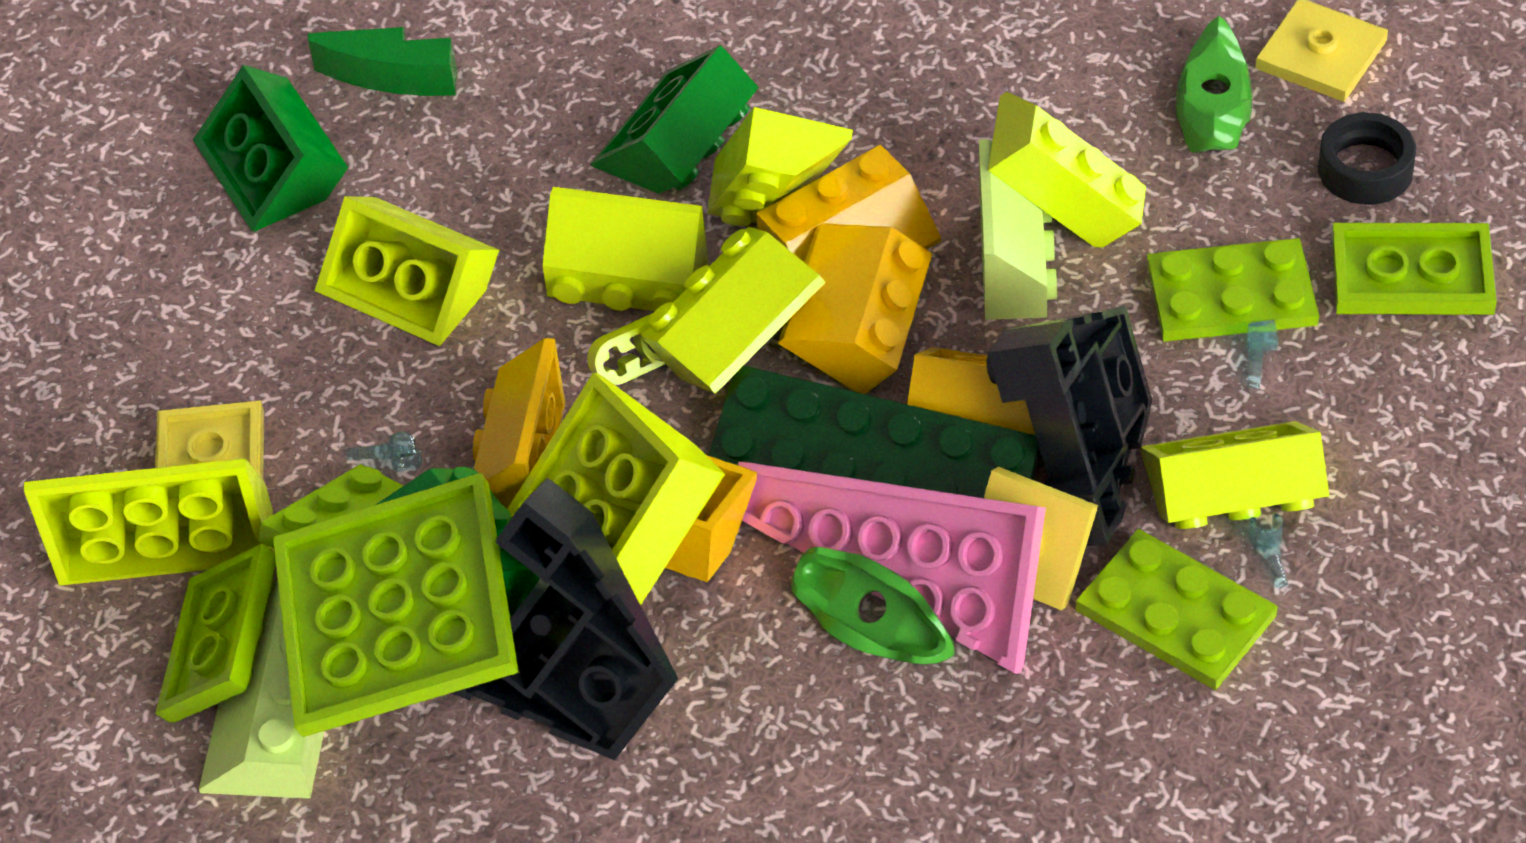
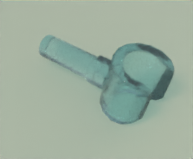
[1246,320,1278,389]
[347,432,422,472]
[1250,513,1289,588]

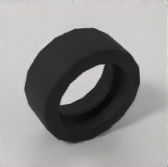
[1318,112,1417,205]

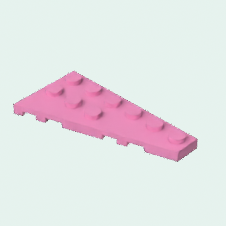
[738,462,1046,674]

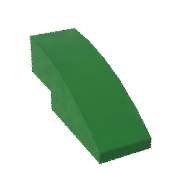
[308,27,457,96]

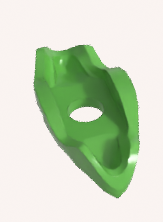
[1176,16,1253,153]
[791,547,955,664]

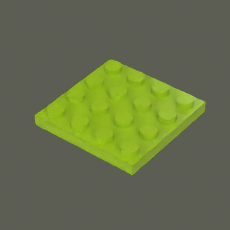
[273,472,518,737]

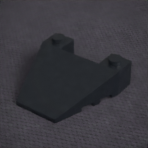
[986,306,1152,546]
[453,478,678,760]

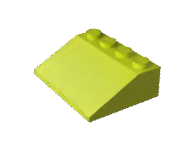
[507,372,725,605]
[24,458,273,586]

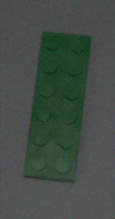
[708,365,1041,498]

